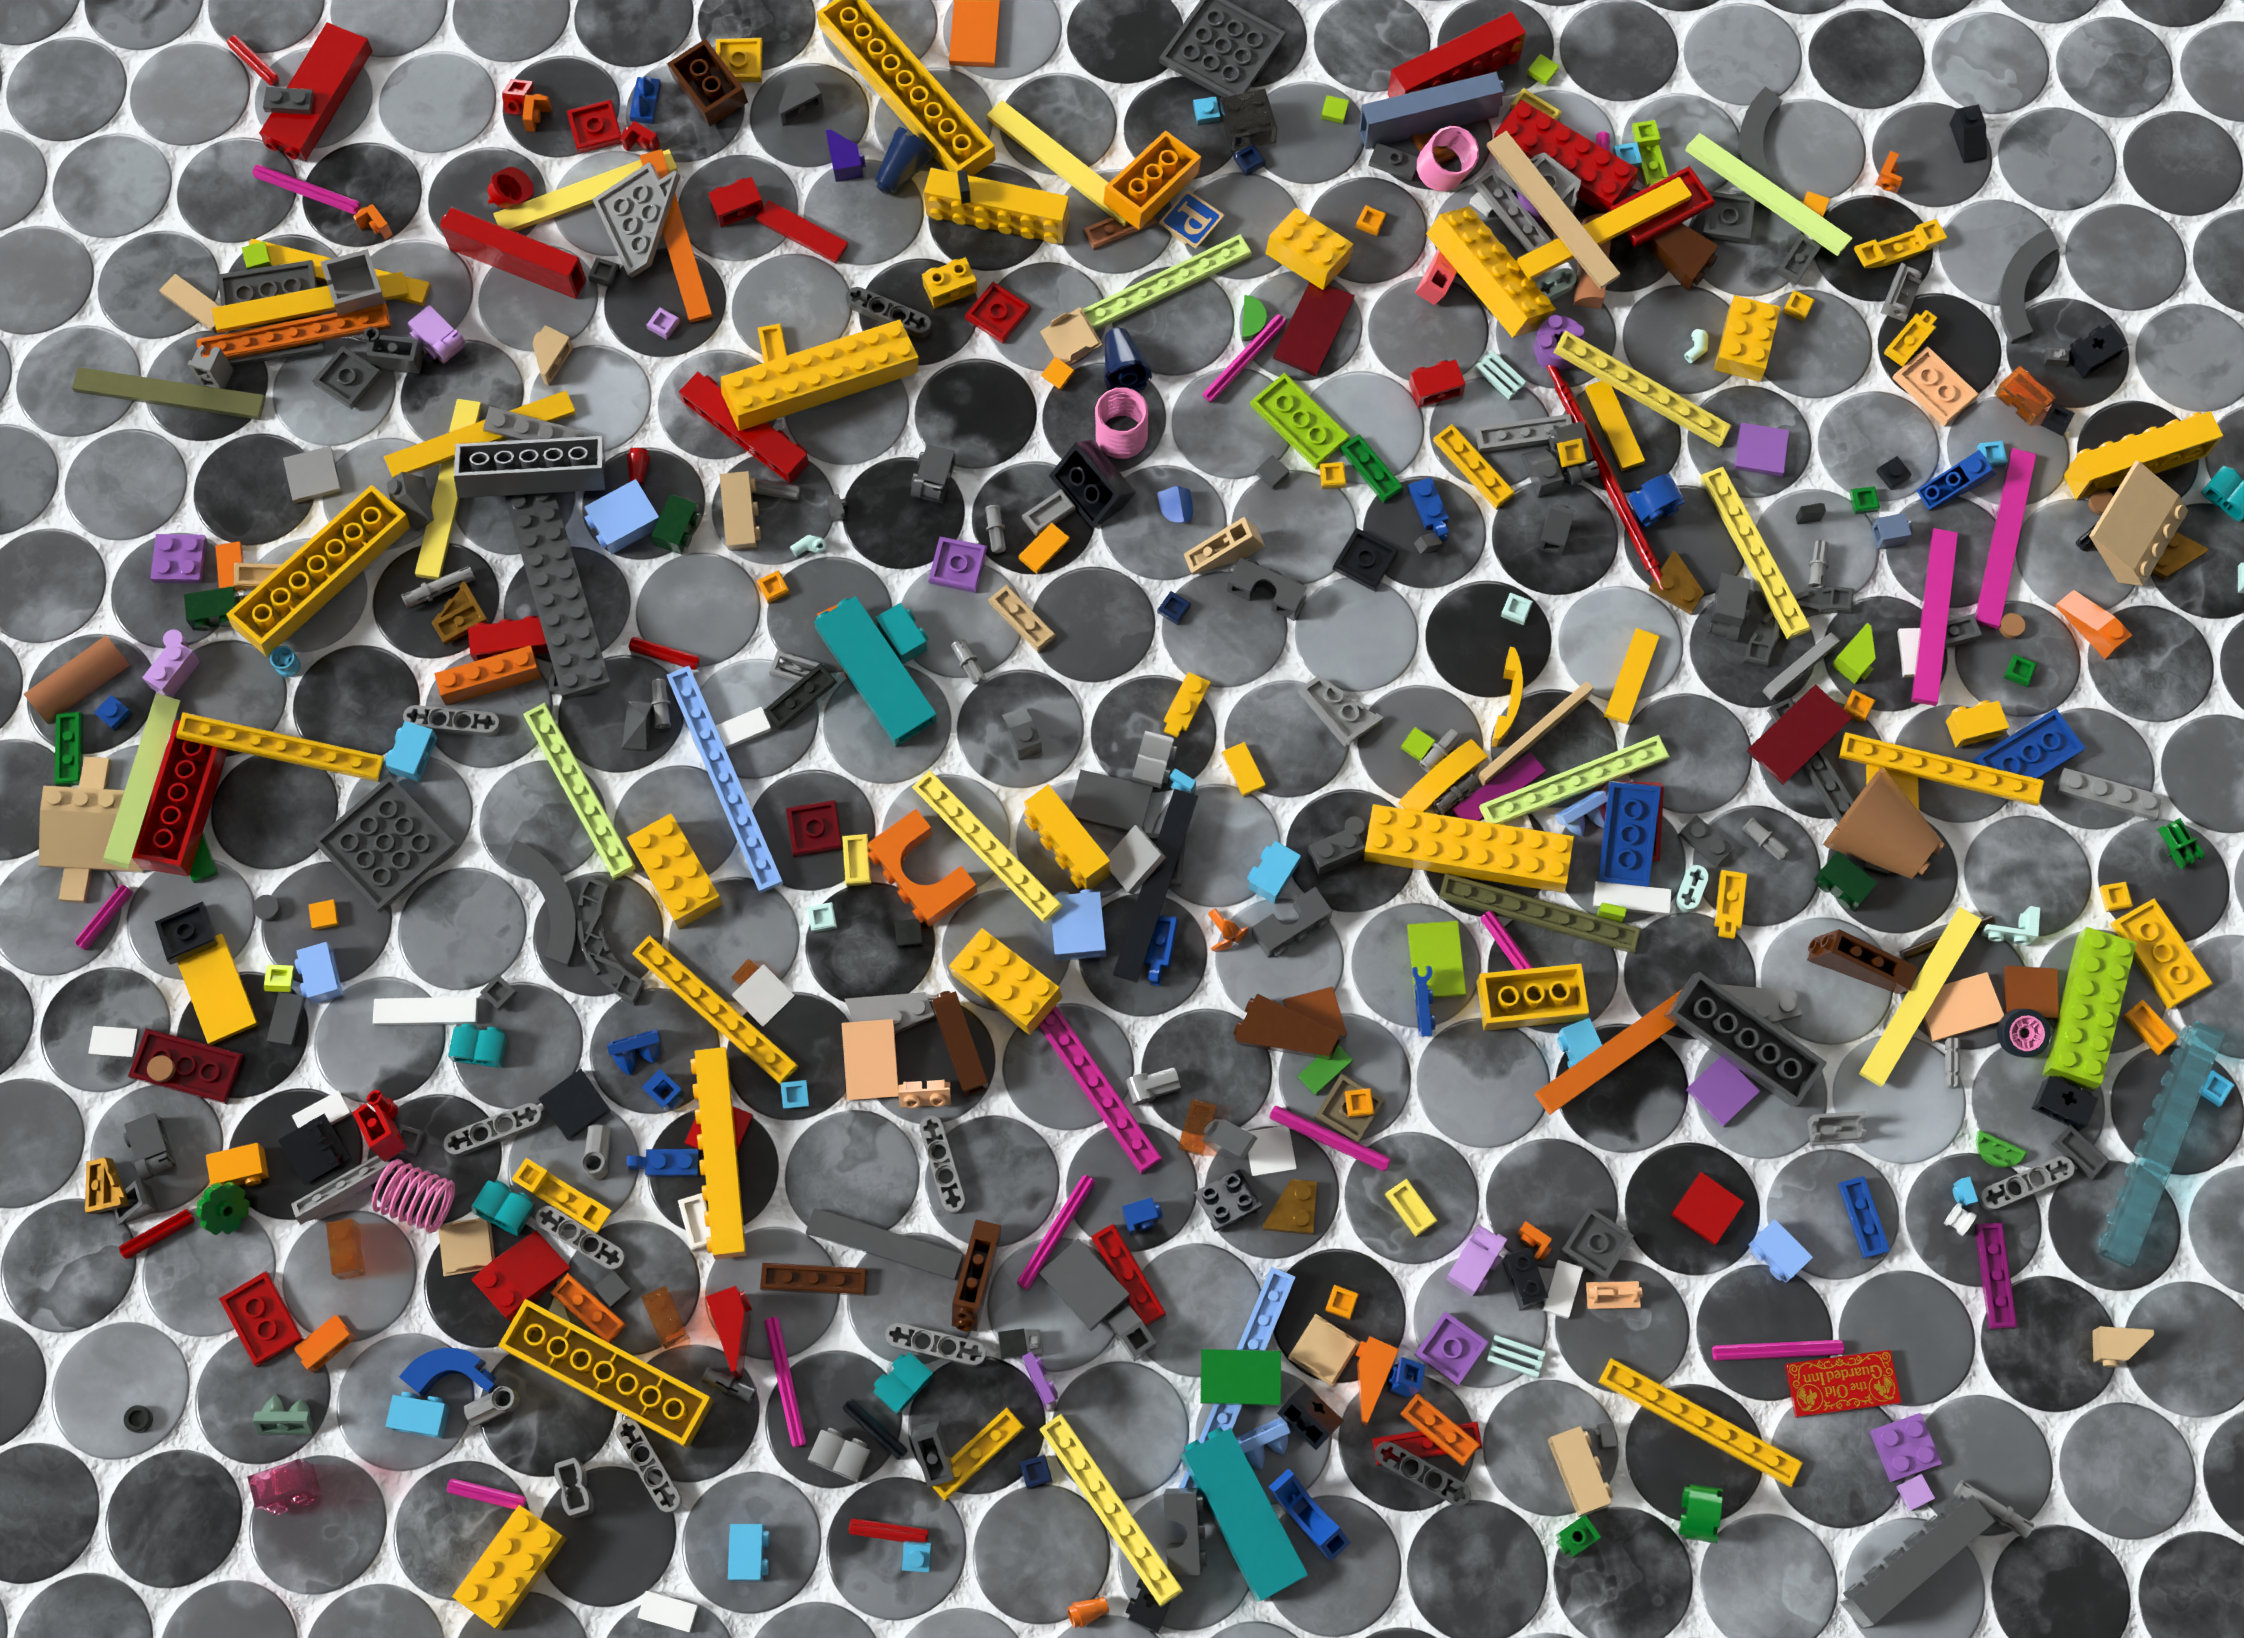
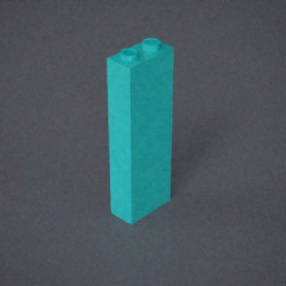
[814,596,937,747]
[1180,1427,1308,1602]

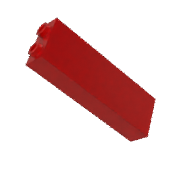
[259,22,373,162]
[440,207,586,299]

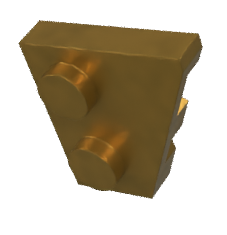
[2152,532,2208,580]
[1649,550,1704,615]
[432,581,488,645]
[85,1157,129,1214]
[1263,1179,1317,1235]

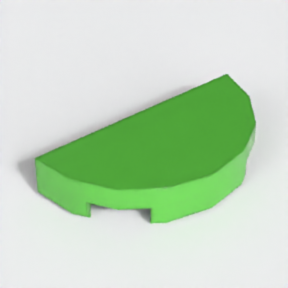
[1242,294,1267,341]
[1975,1130,2028,1168]

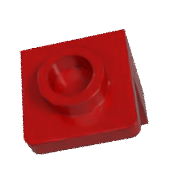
[502,79,534,116]
[621,121,660,151]

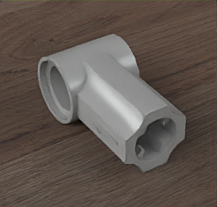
[1126,1067,1181,1106]
[581,1125,612,1180]
[463,1386,520,1428]

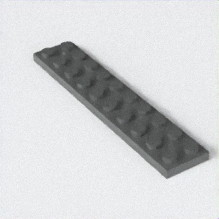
[505,493,612,701]

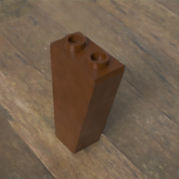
[1643,223,1718,291]
[1807,929,1918,994]
[931,991,989,1097]
[1233,994,1342,1060]
[951,1219,1001,1332]

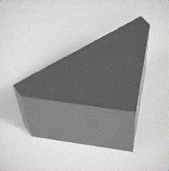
[113,1180,158,1225]

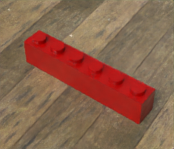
[679,371,809,484]

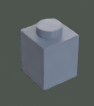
[1871,513,1913,550]

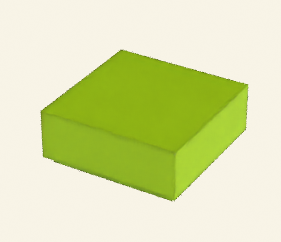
[1527,54,1559,86]
[1321,95,1349,124]
[241,241,272,270]
[1400,727,1435,761]
[1597,902,1627,923]

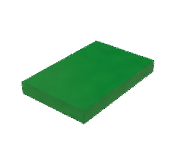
[1200,1349,1281,1406]

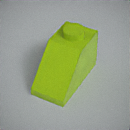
[1832,623,1876,684]

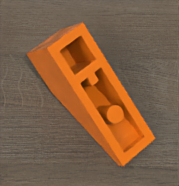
[2055,590,2132,660]
[1356,1336,1399,1426]

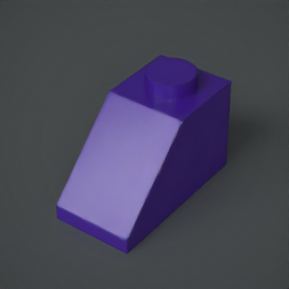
[826,129,866,182]

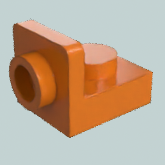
[522,94,552,132]
[1875,151,1903,193]
[353,204,393,240]
[1517,1221,1552,1262]

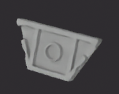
[1497,152,1581,213]

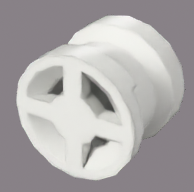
[1944,1203,1977,1236]

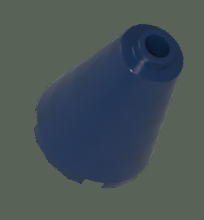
[875,127,936,195]
[1104,327,1152,392]

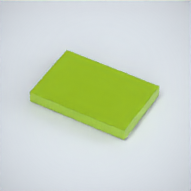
[1407,921,1466,1000]

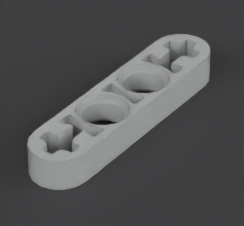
[1762,632,1840,701]
[403,705,501,737]
[444,1103,543,1157]
[919,1116,965,1214]
[1978,1156,2074,1211]
[535,1206,626,1271]
[885,1323,986,1367]
[616,1419,682,1513]

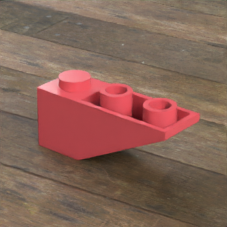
[1415,249,1457,305]

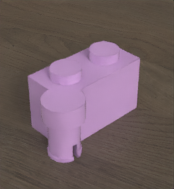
[408,305,466,364]
[142,630,201,698]
[1445,1224,1507,1296]

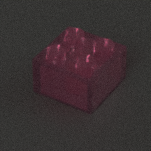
[247,1459,321,1515]

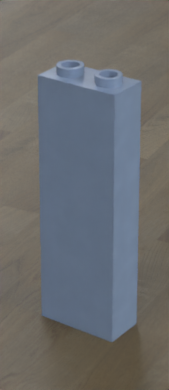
[1359,72,1505,149]

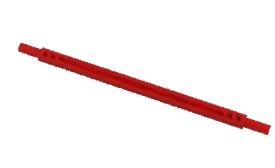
[1546,365,1663,590]

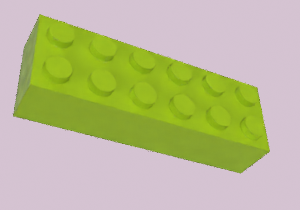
[2043,927,2137,1091]

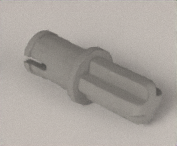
[985,505,1006,554]
[1808,540,1829,589]
[951,639,986,685]
[651,679,671,729]
[1419,729,1461,773]
[1742,817,1789,860]

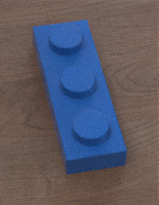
[1837,1176,1890,1259]

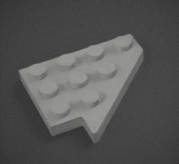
[592,162,680,278]

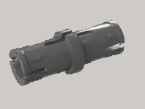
[1432,773,1479,815]
[702,1366,757,1404]

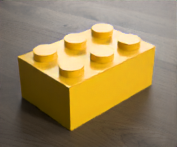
[1265,208,1354,290]
[1714,295,1781,382]

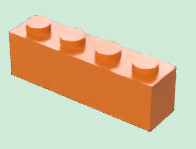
[434,645,542,706]

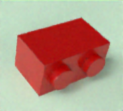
[708,177,763,227]
[1409,360,1466,408]

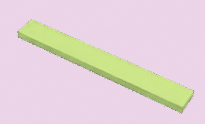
[1685,133,1852,256]
[1082,234,1252,331]
[102,693,181,869]
[523,703,636,881]
[1479,735,1670,825]

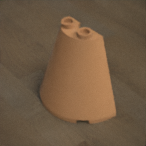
[1823,766,1945,879]

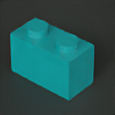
[875,602,929,664]

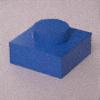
[94,695,132,730]

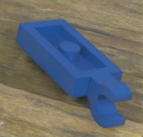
[1408,477,1449,541]
[1144,916,1178,986]
[1412,966,1436,1037]
[626,1149,699,1177]

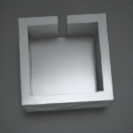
[321,249,385,316]

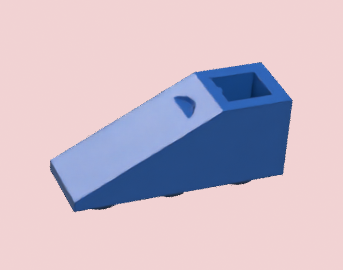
[1916,450,1997,511]

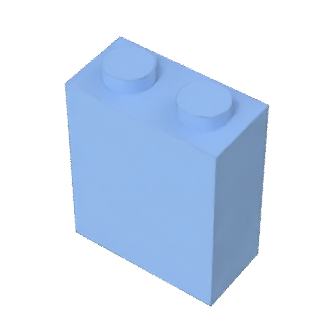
[584,479,659,555]
[1051,889,1106,961]

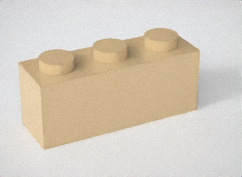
[719,471,761,550]
[1547,1426,1613,1517]

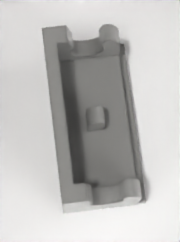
[1880,263,1922,322]
[188,345,234,389]
[1807,1111,1867,1146]

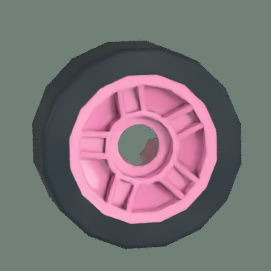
[1997,1008,2051,1058]

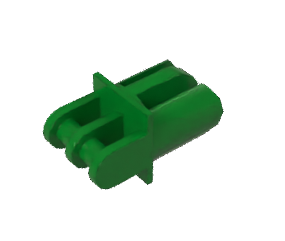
[2158,818,2205,869]

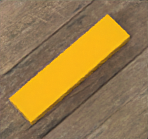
[1585,381,1645,471]
[1433,424,1515,509]
[1604,628,1659,725]
[932,1407,1025,1501]

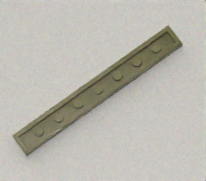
[72,367,266,420]
[1438,873,1641,954]

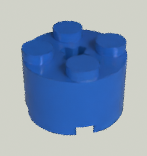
[1627,473,1685,528]

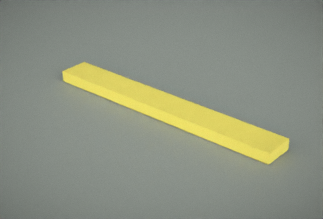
[986,100,1128,227]
[493,149,678,232]
[1553,331,1732,447]
[415,399,482,580]
[1700,467,1811,640]
[912,770,1063,924]
[1859,906,1982,1087]
[1040,1414,1183,1607]

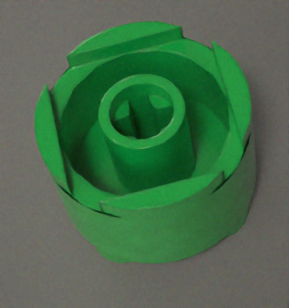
[1679,1484,1723,1544]

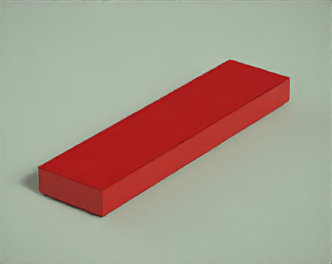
[756,200,848,264]
[1091,1223,1166,1327]
[1372,1421,1483,1466]

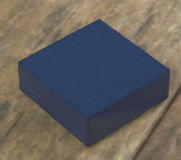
[1233,144,1266,176]
[1157,591,1191,625]
[1019,1455,1053,1489]

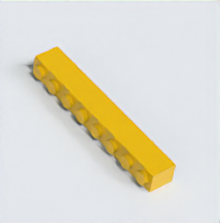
[691,1047,747,1260]

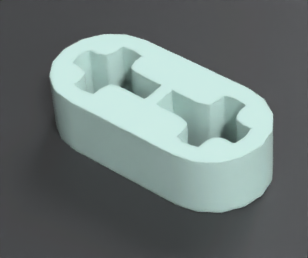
[1536,268,1577,301]
[1675,865,1708,913]

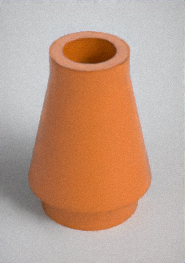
[1067,1597,1109,1629]

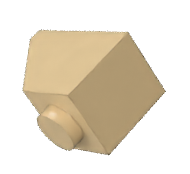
[533,325,573,386]
[2092,1326,2154,1368]

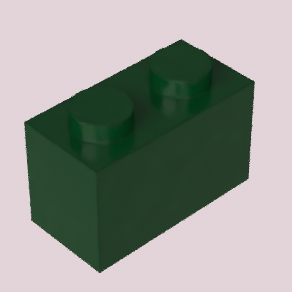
[651,494,702,555]
[184,586,240,631]
[1814,851,1878,912]

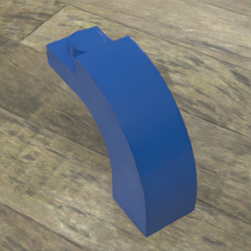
[399,1348,498,1397]
[1269,1468,1351,1561]

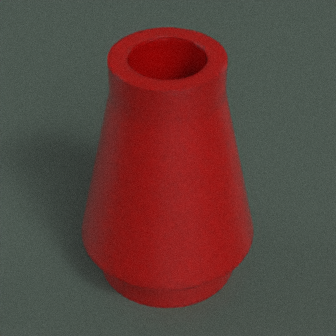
[626,448,651,485]

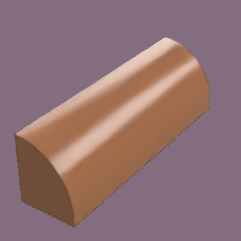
[1573,214,1611,309]
[24,635,130,724]

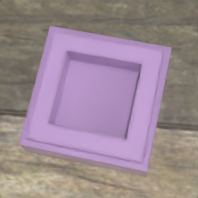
[646,307,680,340]
[1896,1474,1935,1511]

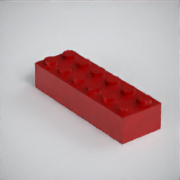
[1388,11,1526,98]
[1494,100,1638,214]
[131,720,229,877]

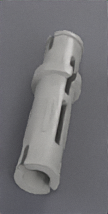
[401,566,476,609]
[1953,1480,2035,1539]

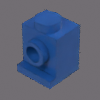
[642,1069,684,1112]
[1122,1197,1163,1236]
[1387,1357,1425,1398]

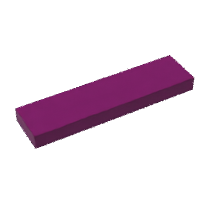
[1452,752,1546,821]
[1974,1223,2017,1330]

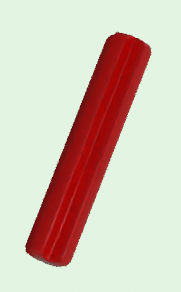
[227,35,279,86]
[628,637,700,670]
[119,1209,195,1259]
[849,1518,929,1542]

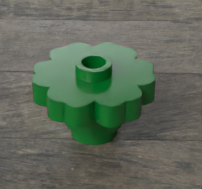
[196,1182,250,1235]

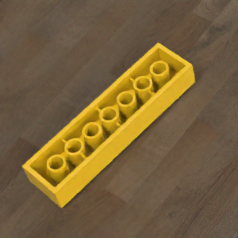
[721,320,919,431]
[226,485,410,657]
[1364,804,1574,893]
[498,1299,714,1449]

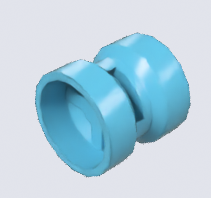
[270,646,301,677]

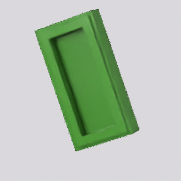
[1298,1045,1353,1095]

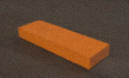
[550,1273,627,1344]
[1400,1393,1480,1466]

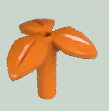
[1208,909,1249,952]

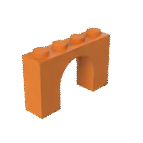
[867,809,977,927]

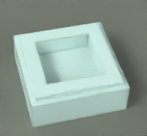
[1501,593,1533,625]
[807,902,837,933]

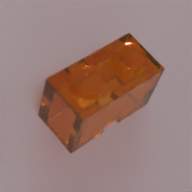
[1994,366,2056,426]
[326,1218,366,1280]
[641,1285,690,1349]

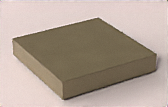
[1314,1073,1386,1143]

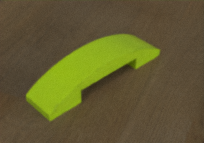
[1632,120,1669,188]

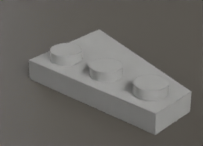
[1298,675,1384,747]
[1717,984,1803,1024]
[845,992,935,1034]

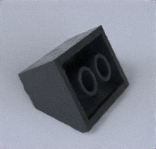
[1049,440,1136,528]

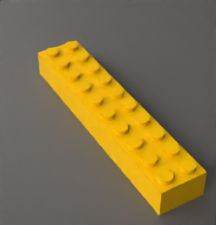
[817,0,996,176]

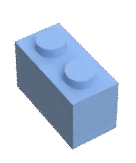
[295,942,344,1004]
[1748,1219,1813,1283]

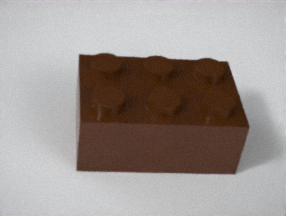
[667,38,748,127]

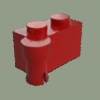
[352,1090,407,1162]

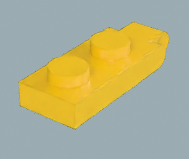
[1884,310,1938,367]
[1164,672,1210,738]
[1714,870,1747,939]

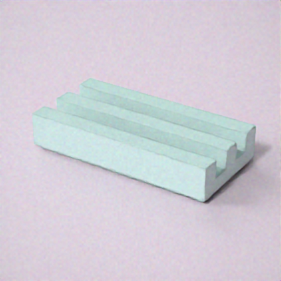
[1475,351,1526,400]
[1486,1335,1546,1378]

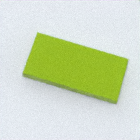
[1250,373,1351,469]

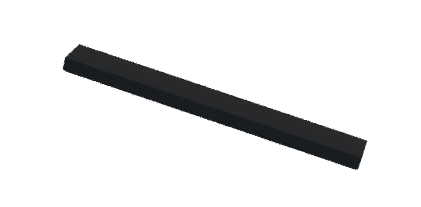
[1113,788,1198,983]

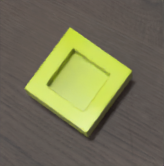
[264,965,294,992]

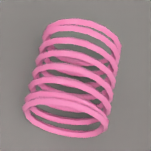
[1417,126,1479,191]
[1095,388,1148,459]
[372,1159,455,1234]

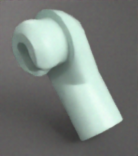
[1684,329,1709,363]
[790,535,827,557]

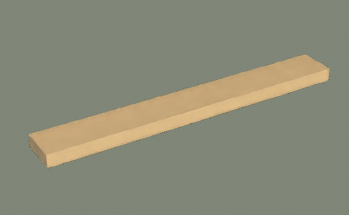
[1487,131,1620,290]

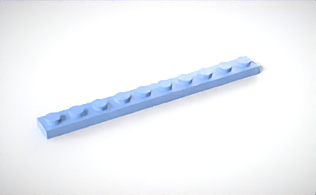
[666,666,783,894]
[1179,1267,1295,1495]

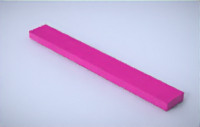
[1975,448,2036,629]
[1911,528,1958,706]
[1038,1006,1162,1174]

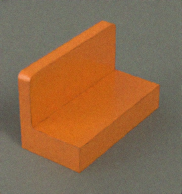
[294,1315,356,1373]

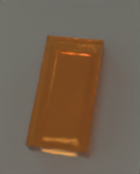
[1178,1099,1216,1156]

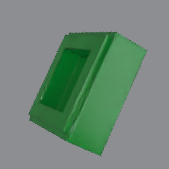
[1849,486,1880,514]
[2003,654,2037,687]

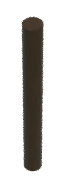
[1899,915,1996,960]

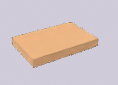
[1893,346,1979,426]
[1923,972,2004,1042]
[842,1019,899,1100]

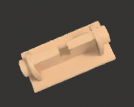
[898,1079,951,1108]
[1586,1281,1642,1309]

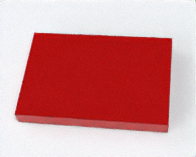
[219,1271,304,1367]

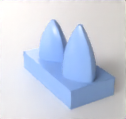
[1554,791,1607,836]
[1236,1417,1290,1470]

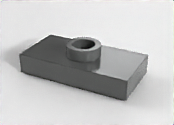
[1368,143,1418,181]

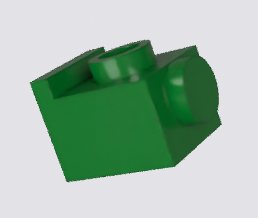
[1556,1515,1601,1558]

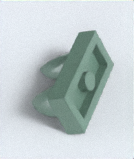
[253,1394,314,1435]

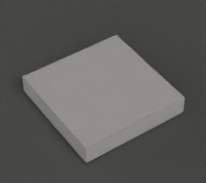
[283,446,342,504]
[1107,825,1166,895]

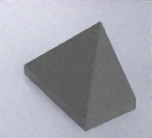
[622,701,653,751]

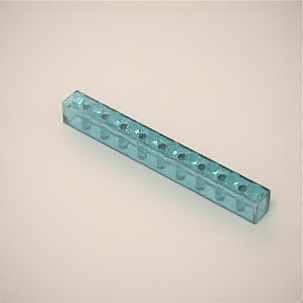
[2097,1021,2225,1268]

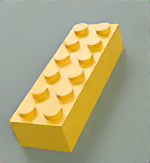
[924,168,1069,244]
[1426,206,1556,338]
[2064,411,2223,500]

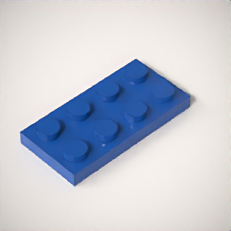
[1973,709,2086,800]
[1598,781,1661,887]

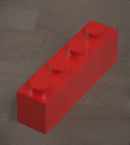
[468,616,549,662]

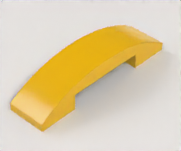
[1854,219,1947,268]
[1491,647,1523,747]
[1399,739,1488,812]
[511,1158,612,1234]

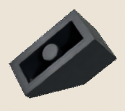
[1949,104,1987,163]

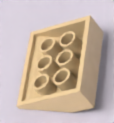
[2089,461,2188,586]
[39,786,149,873]

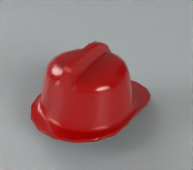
[487,167,534,209]

